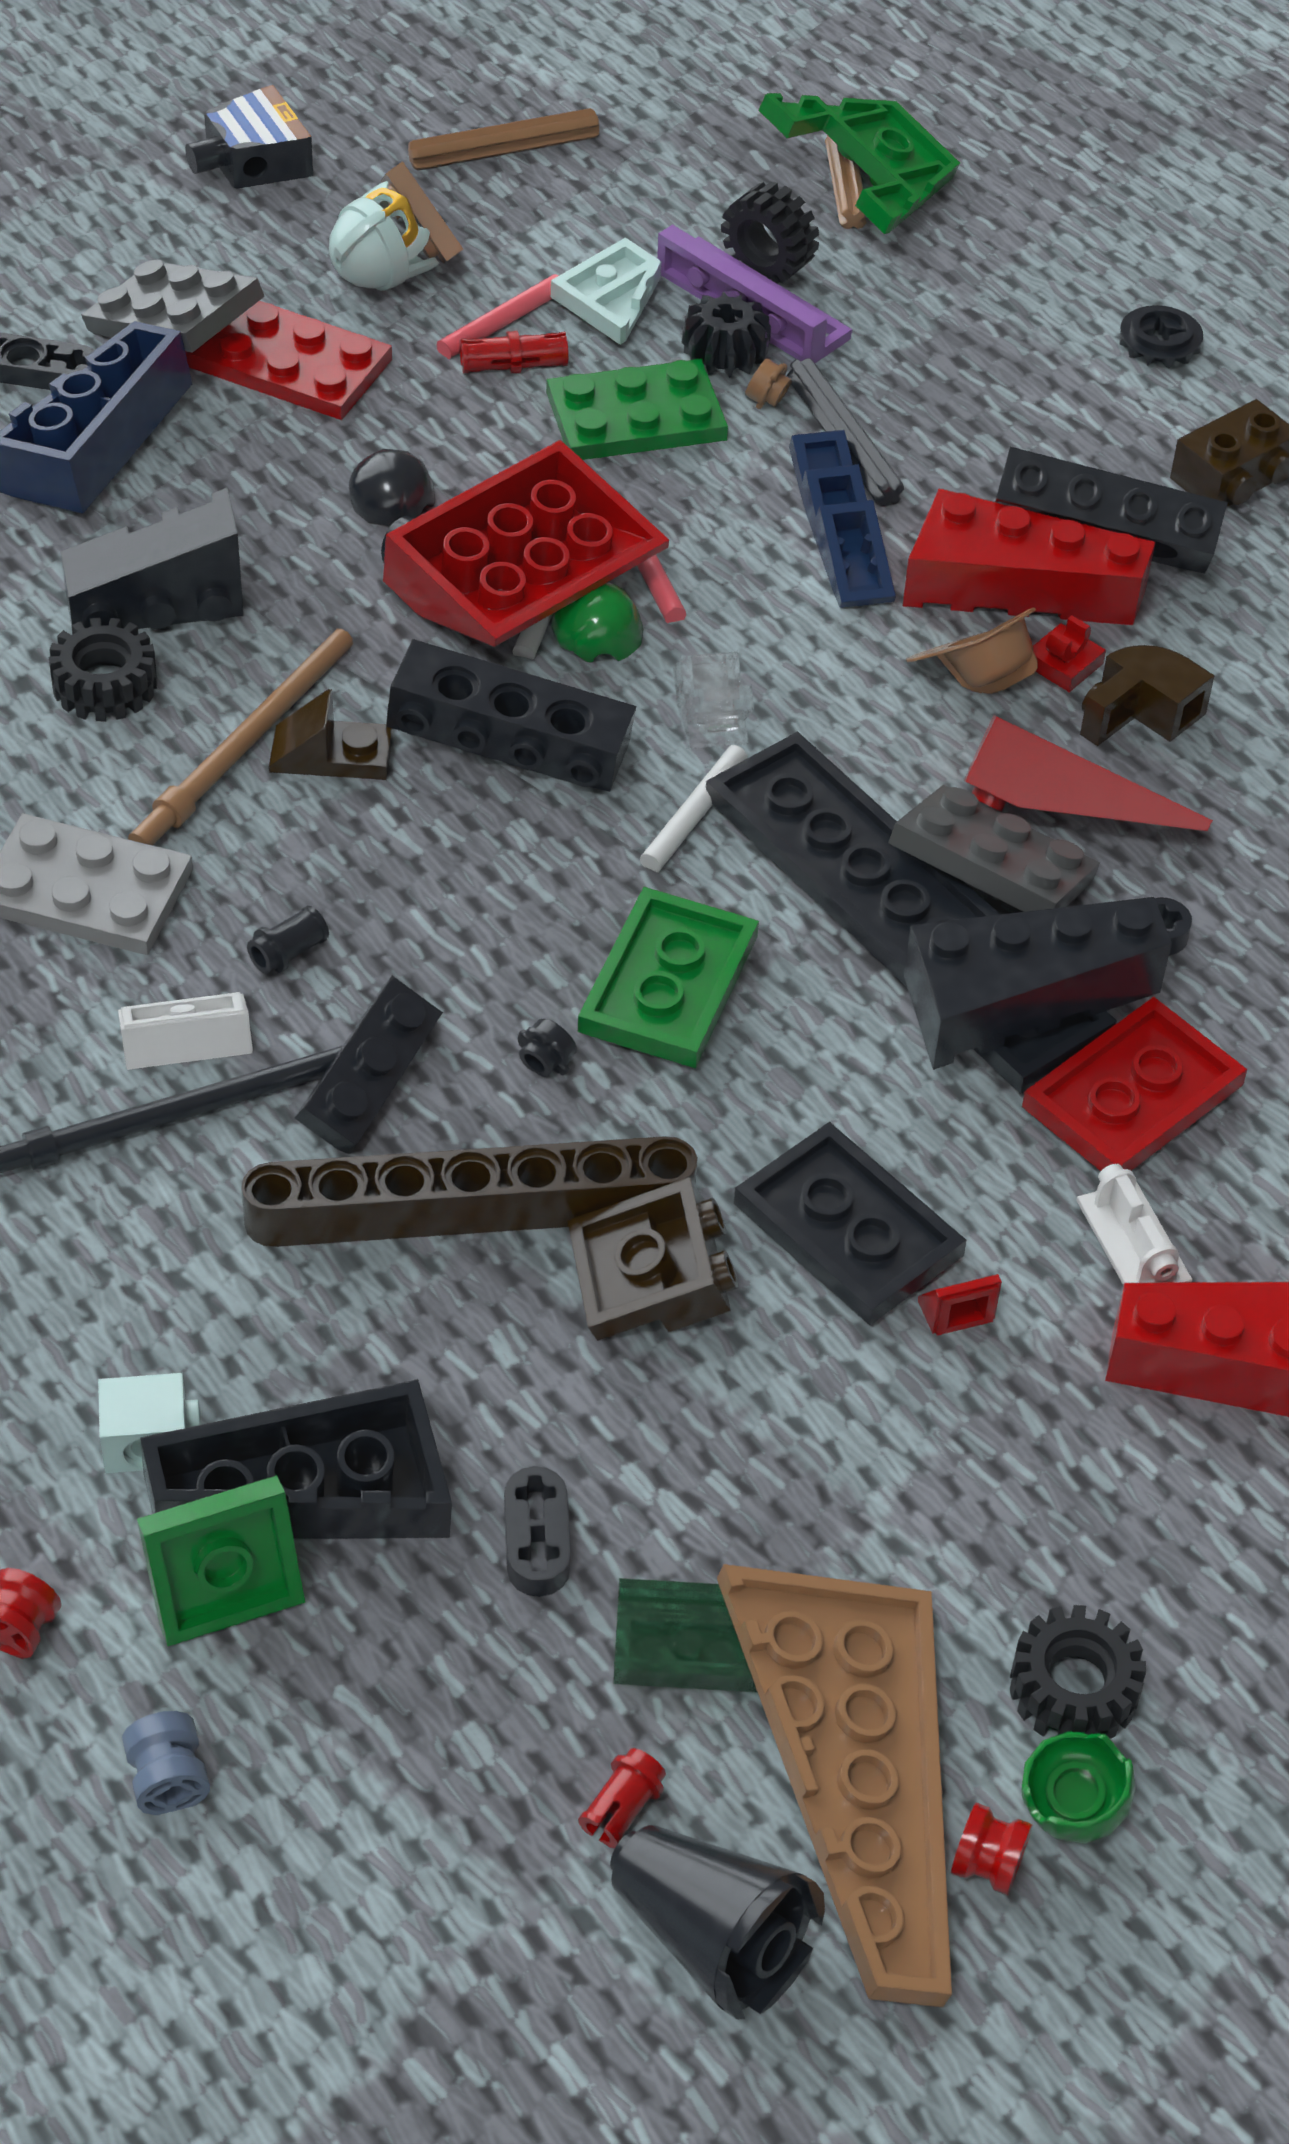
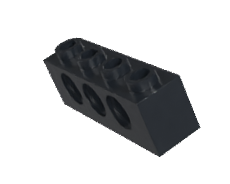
[995,446,1228,574]
[386,639,637,792]

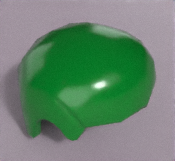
[551,583,644,663]
[1021,1731,1136,1844]

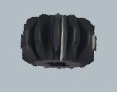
[681,291,771,378]

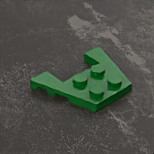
[758,93,960,234]

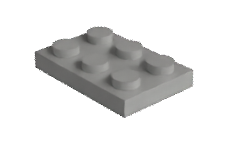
[0,813,193,955]

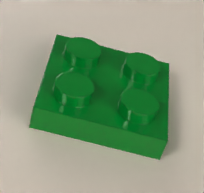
[137,1475,305,1646]

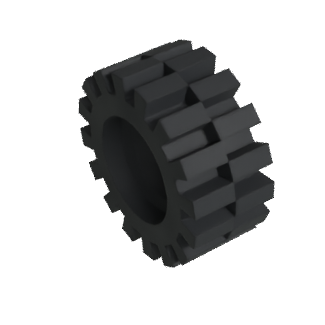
[721,181,819,284]
[48,618,157,722]
[1010,1605,1146,1739]

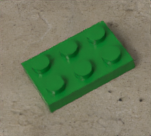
[546,359,728,460]
[577,887,759,1069]

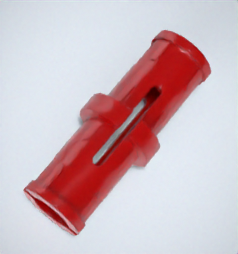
[459,331,569,373]

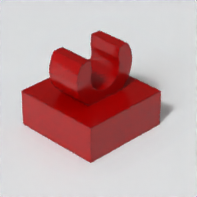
[1033,615,1106,692]

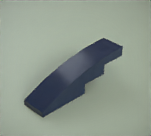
[789,430,896,608]

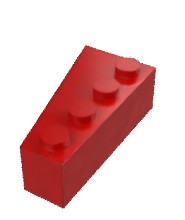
[902,488,1155,625]
[1105,1282,1289,1417]

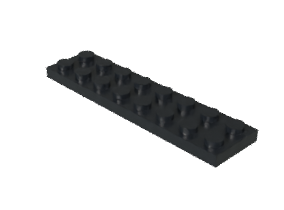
[706,731,1117,1094]

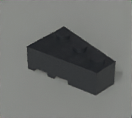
[60,487,244,629]

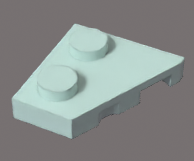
[551,237,661,344]

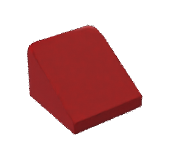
[918,1274,1002,1336]

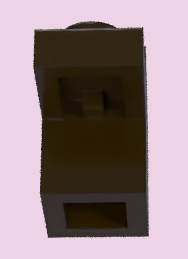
[1080,645,1215,747]

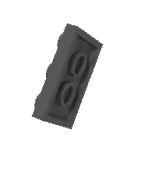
[81,260,265,352]
[888,785,1100,912]

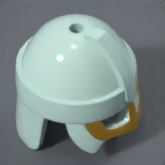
[329,181,439,291]

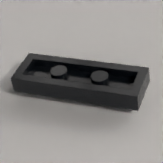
[295,975,443,1154]

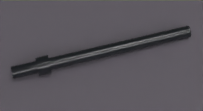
[0,1046,342,1173]

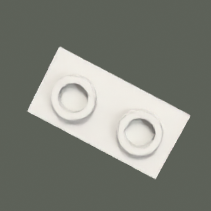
[1076,1164,1192,1286]

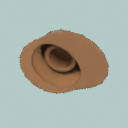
[906,607,1038,694]

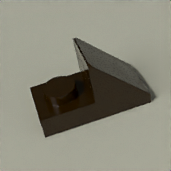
[269,689,393,780]

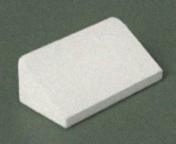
[118,992,253,1070]

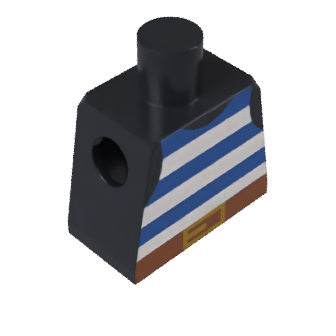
[185,85,313,189]

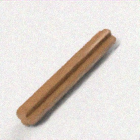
[408,108,599,170]

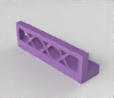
[657,224,852,363]

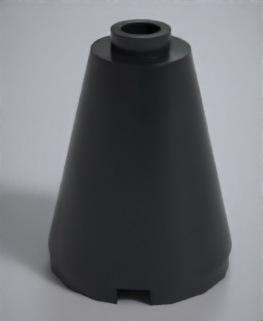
[610,1825,825,2020]

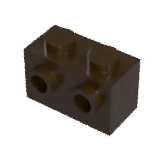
[1170,399,1289,507]

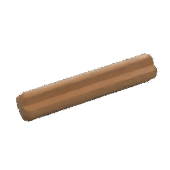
[825,135,867,229]

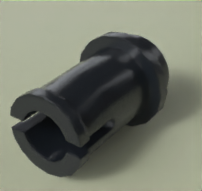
[247,906,329,974]

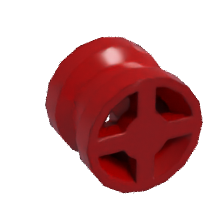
[0,1568,62,1659]
[951,1802,1033,1896]

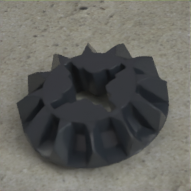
[1119,305,1203,369]

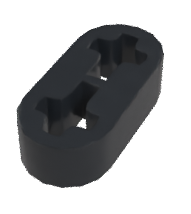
[504,1466,571,1597]

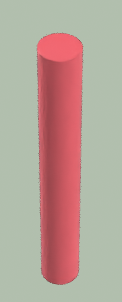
[437,274,558,359]
[628,501,686,623]

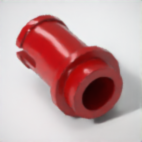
[578,1748,666,1849]

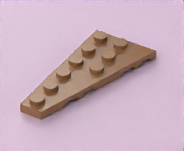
[717,1564,952,2007]

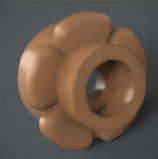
[745,358,792,409]

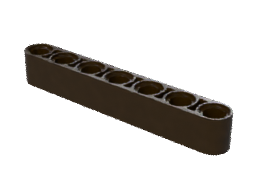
[241,1136,698,1247]

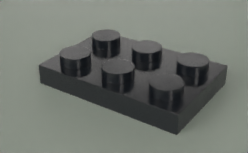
[733,1121,967,1325]

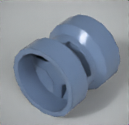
[122,1711,210,1815]

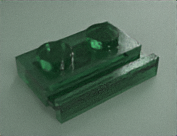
[613,1578,757,1692]

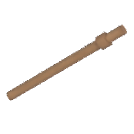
[128,629,353,846]

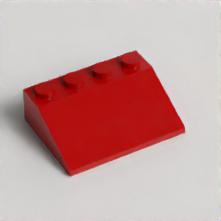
[383,440,669,647]

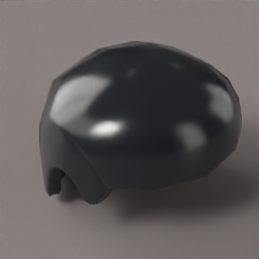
[349,448,435,526]

